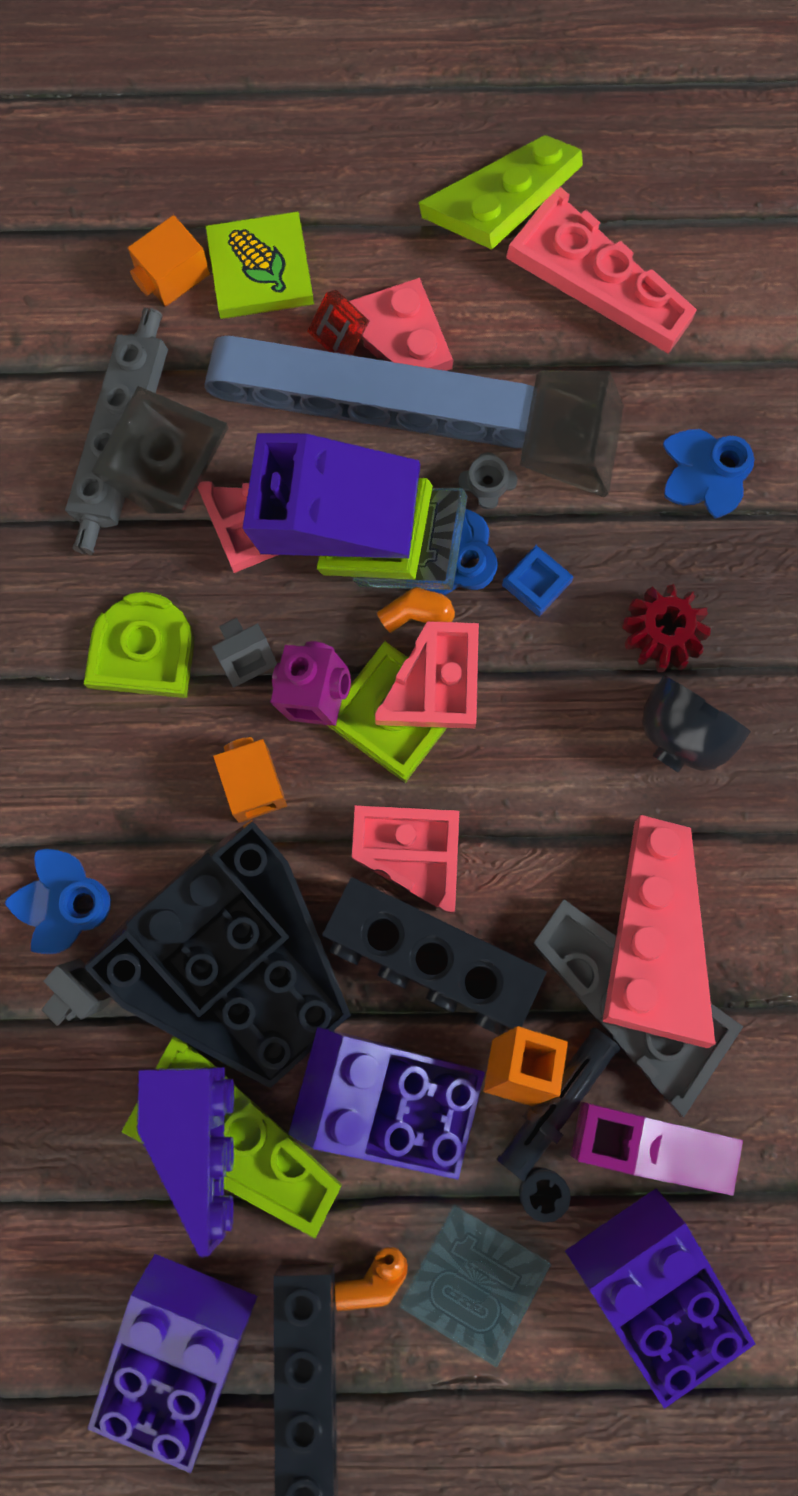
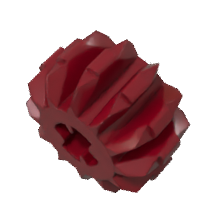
[622,584,711,673]

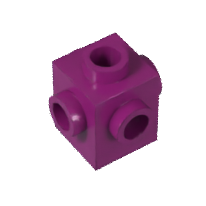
[270,641,351,726]

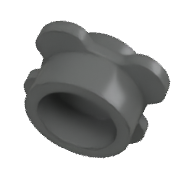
[458,452,518,509]

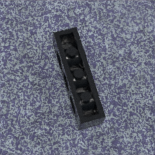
[323,877,547,1036]
[273,1263,338,1496]

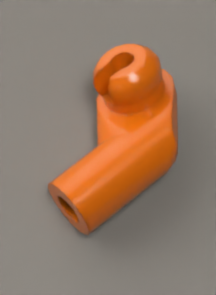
[377,587,455,633]
[335,1247,408,1312]

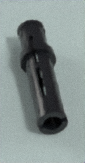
[496,1027,621,1182]

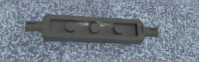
[65,308,168,555]

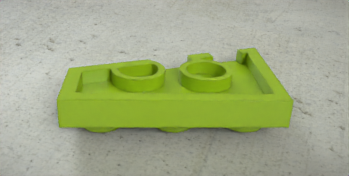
[419,135,583,250]

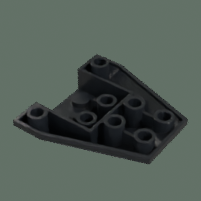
[84,820,351,1088]

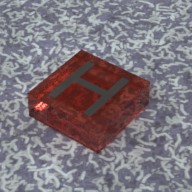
[307,290,370,355]

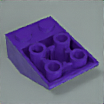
[242,433,420,558]
[288,1027,485,1180]
[138,1067,234,1256]
[565,1188,756,1409]
[87,1254,258,1473]

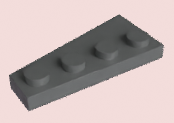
[532,900,744,1118]

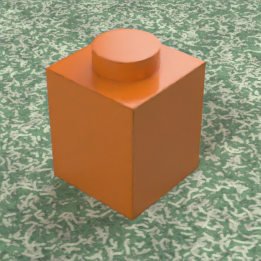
[128,215,210,307]
[213,737,287,823]
[483,1026,568,1107]

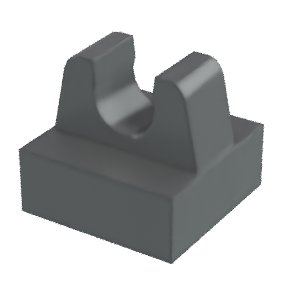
[212,617,277,688]
[42,958,113,1026]

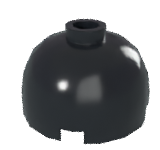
[642,676,751,773]

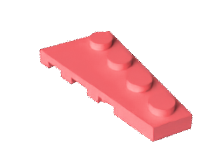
[506,187,697,354]
[602,815,715,1048]

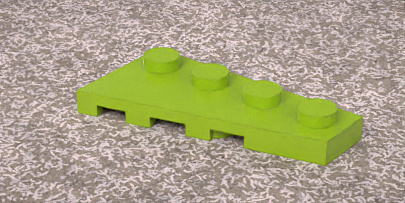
[122,1036,342,1238]

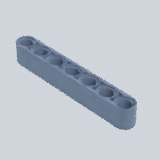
[204,336,543,449]

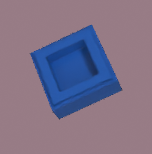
[502,545,574,617]

